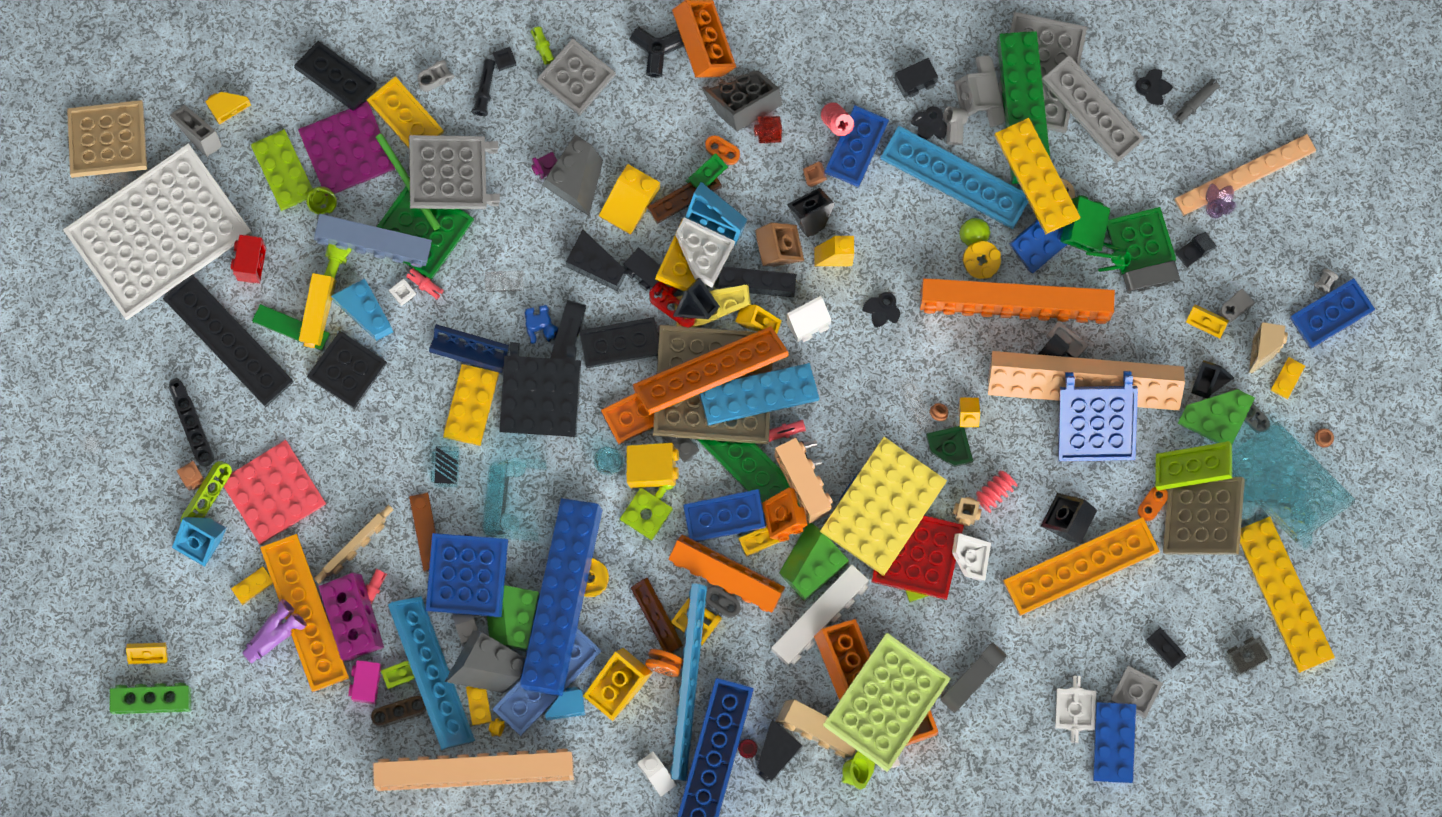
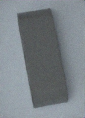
[1123,261,1180,294]

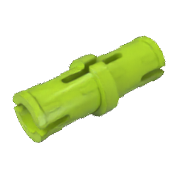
[530,26,555,65]

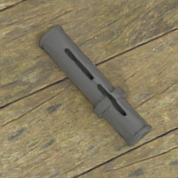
[1173,79,1220,124]

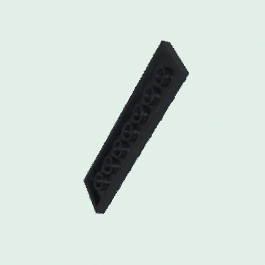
[163,274,294,408]

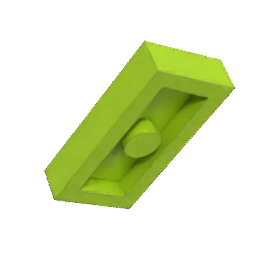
[381,660,415,690]

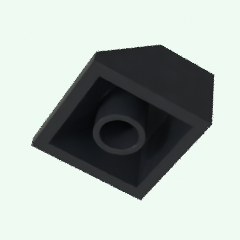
[1041,493,1097,544]

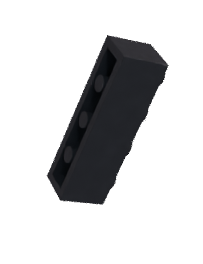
[719,267,797,298]

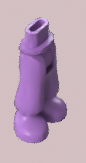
[242,599,307,663]

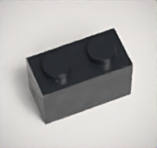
[894,58,938,98]
[623,247,661,291]

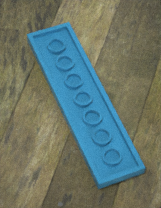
[880,126,1028,229]
[388,596,475,750]

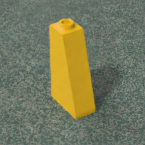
[299,273,337,348]

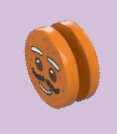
[645,649,684,677]

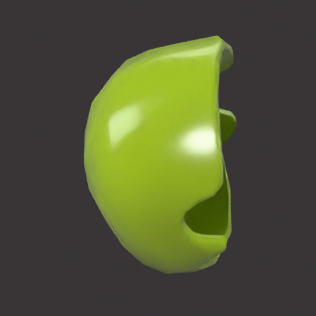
[306,186,337,215]
[959,218,990,246]

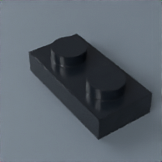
[1145,627,1187,670]

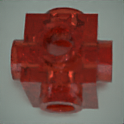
[754,116,782,144]

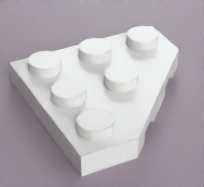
[676,217,736,287]

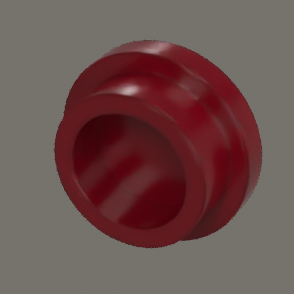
[738,739,758,759]

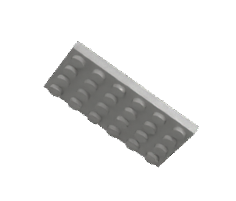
[999,12,1087,134]

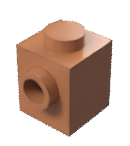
[176,461,204,491]

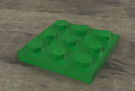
[1107,207,1176,275]

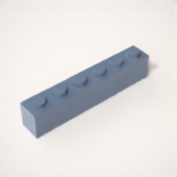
[314,214,432,267]

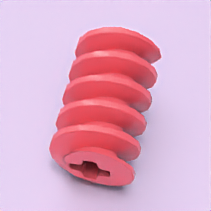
[821,102,854,136]
[976,471,1018,513]

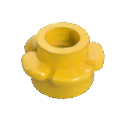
[489,718,505,737]

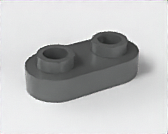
[706,587,741,618]

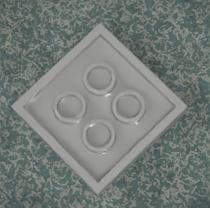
[536,39,616,116]

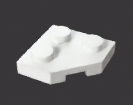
[952,533,991,581]

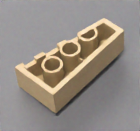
[775,699,856,758]

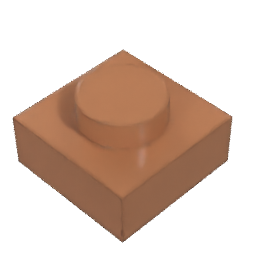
[803,161,827,187]

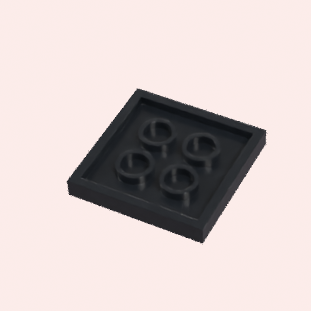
[307,331,387,409]

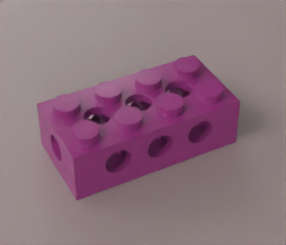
[318,573,385,661]

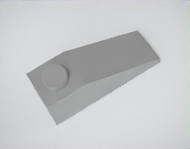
[170,105,222,157]

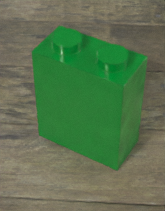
[1061,195,1111,252]

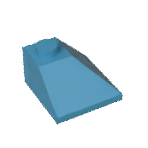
[172,517,226,567]

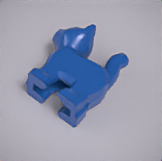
[524,305,559,344]

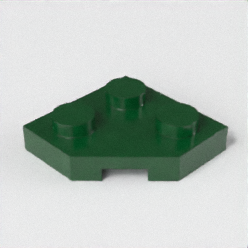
[926,426,973,467]

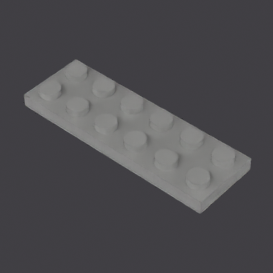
[1042,55,1145,164]

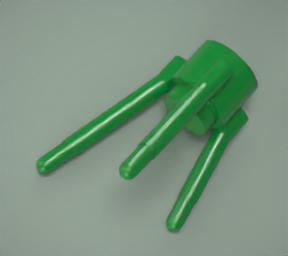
[1086,242,1131,272]

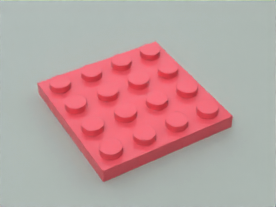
[224,440,326,545]

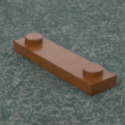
[409,493,436,572]

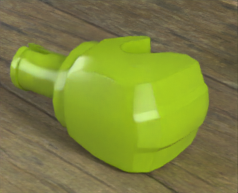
[324,244,352,279]

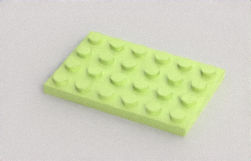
[823,633,951,772]

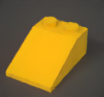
[599,164,660,235]
[583,648,653,721]

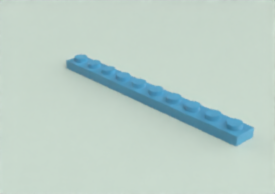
[670,583,707,781]

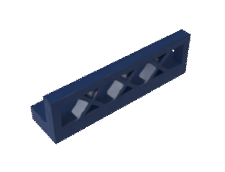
[429,324,509,373]

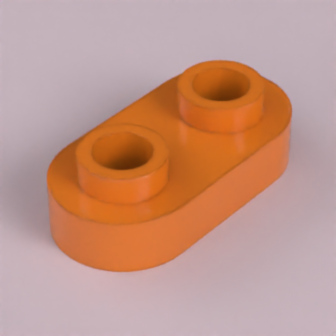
[705,135,740,165]
[1138,487,1168,521]

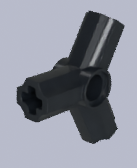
[629,26,684,78]

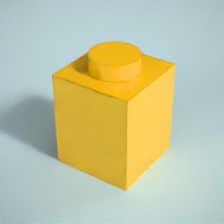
[959,397,980,427]

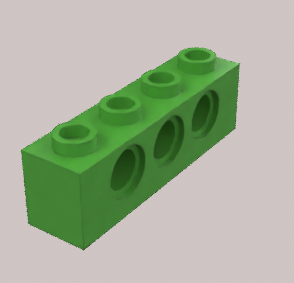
[110,683,191,714]

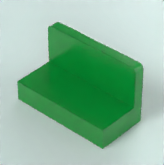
[685,153,728,189]

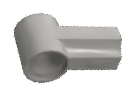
[943,106,968,145]

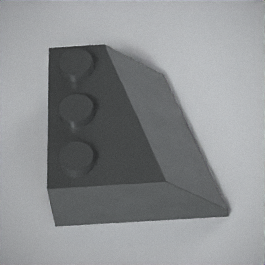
[702,70,783,132]
[542,134,603,216]
[445,630,526,693]

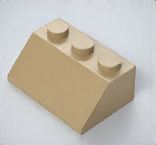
[1249,322,1288,373]

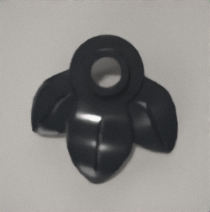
[1135,69,1173,106]
[911,106,947,140]
[862,292,900,328]

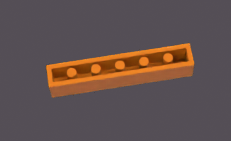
[668,535,785,613]

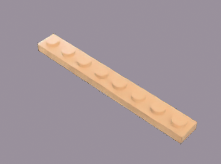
[1174,134,1316,216]

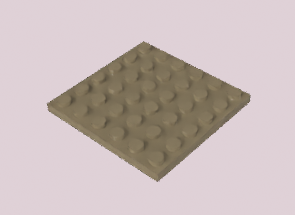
[653,325,773,444]

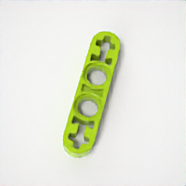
[181,461,232,522]

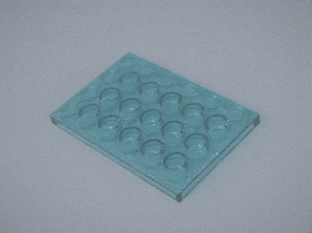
[1232,421,1355,543]

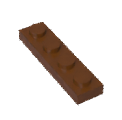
[647,178,722,224]
[631,578,683,653]

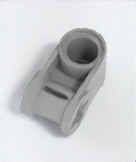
[418,60,455,92]
[1218,288,1255,323]

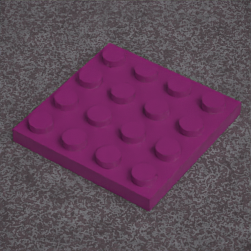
[298,101,395,196]

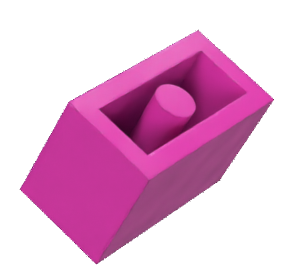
[348,660,382,704]

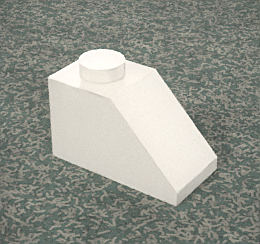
[637,752,677,797]

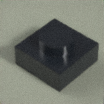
[492,47,517,71]

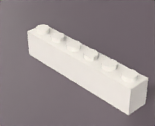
[771,565,869,666]

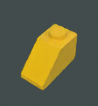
[205,92,251,125]
[735,305,782,334]

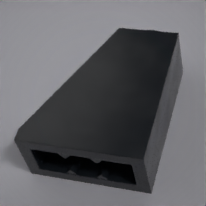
[757,720,803,783]

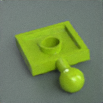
[619,485,674,541]

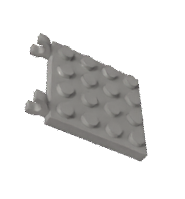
[409,135,500,209]

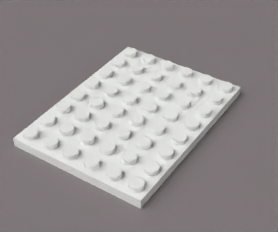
[63,143,252,320]

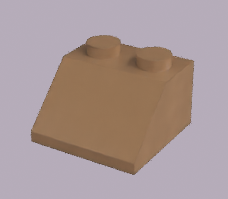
[755,222,804,267]

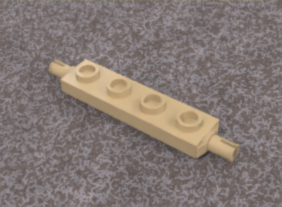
[314,505,394,584]

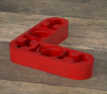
[649,281,696,328]

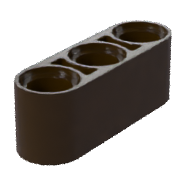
[371,696,426,728]

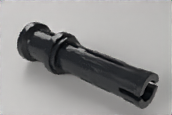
[471,59,496,117]

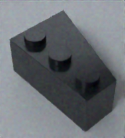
[566,229,626,291]

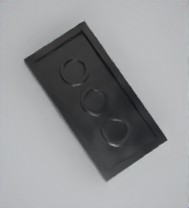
[294,41,377,111]
[579,317,659,369]

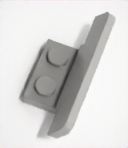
[954,56,1005,128]

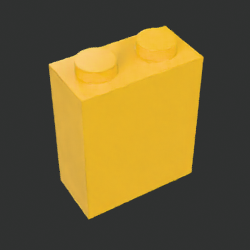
[627,443,679,488]

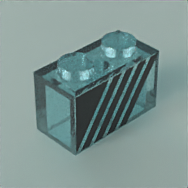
[431,446,460,488]

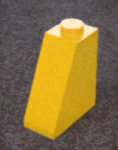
[814,236,854,266]

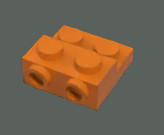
[762,488,808,542]

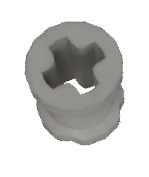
[1314,269,1338,294]

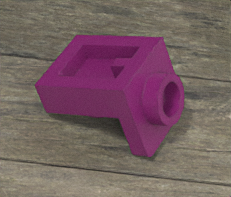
[531,151,558,179]

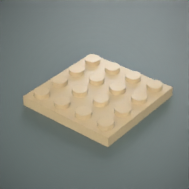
[67,100,147,178]

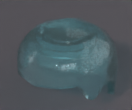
[594,447,625,476]

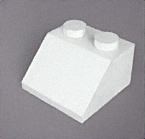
[786,296,831,342]

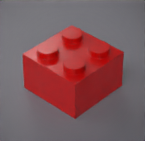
[231,235,267,284]

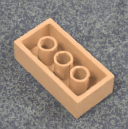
[774,438,833,524]

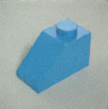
[545,687,585,720]

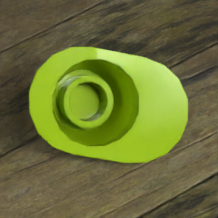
[841,751,875,790]

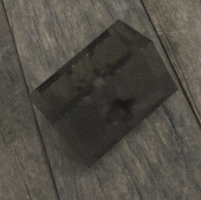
[1224,637,1272,678]

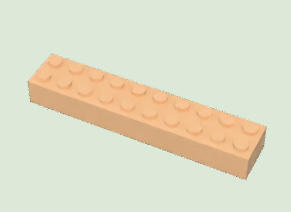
[988,351,1185,410]
[373,749,574,791]

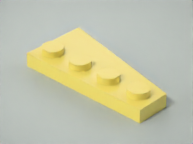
[674,285,751,328]

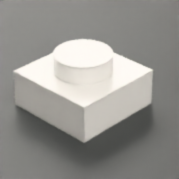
[389,279,416,306]

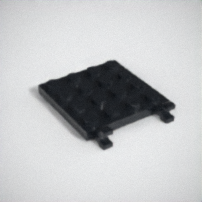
[499,342,581,437]

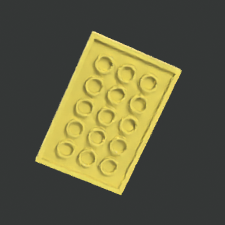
[820,437,947,576]

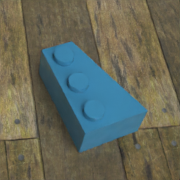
[685,182,747,245]
[331,278,393,341]

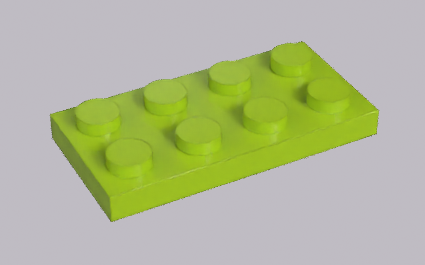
[250,129,313,211]
[1155,441,1232,490]

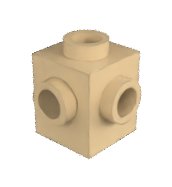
[953,497,982,526]

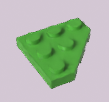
[1178,389,1255,444]

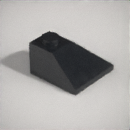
[787,187,835,237]

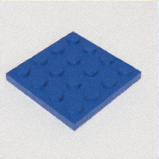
[426,533,508,617]

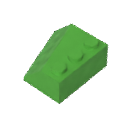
[779,523,849,602]
[487,585,540,652]

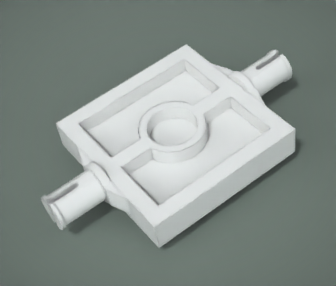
[1055,676,1096,743]

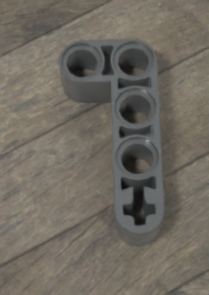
[940,642,1007,713]

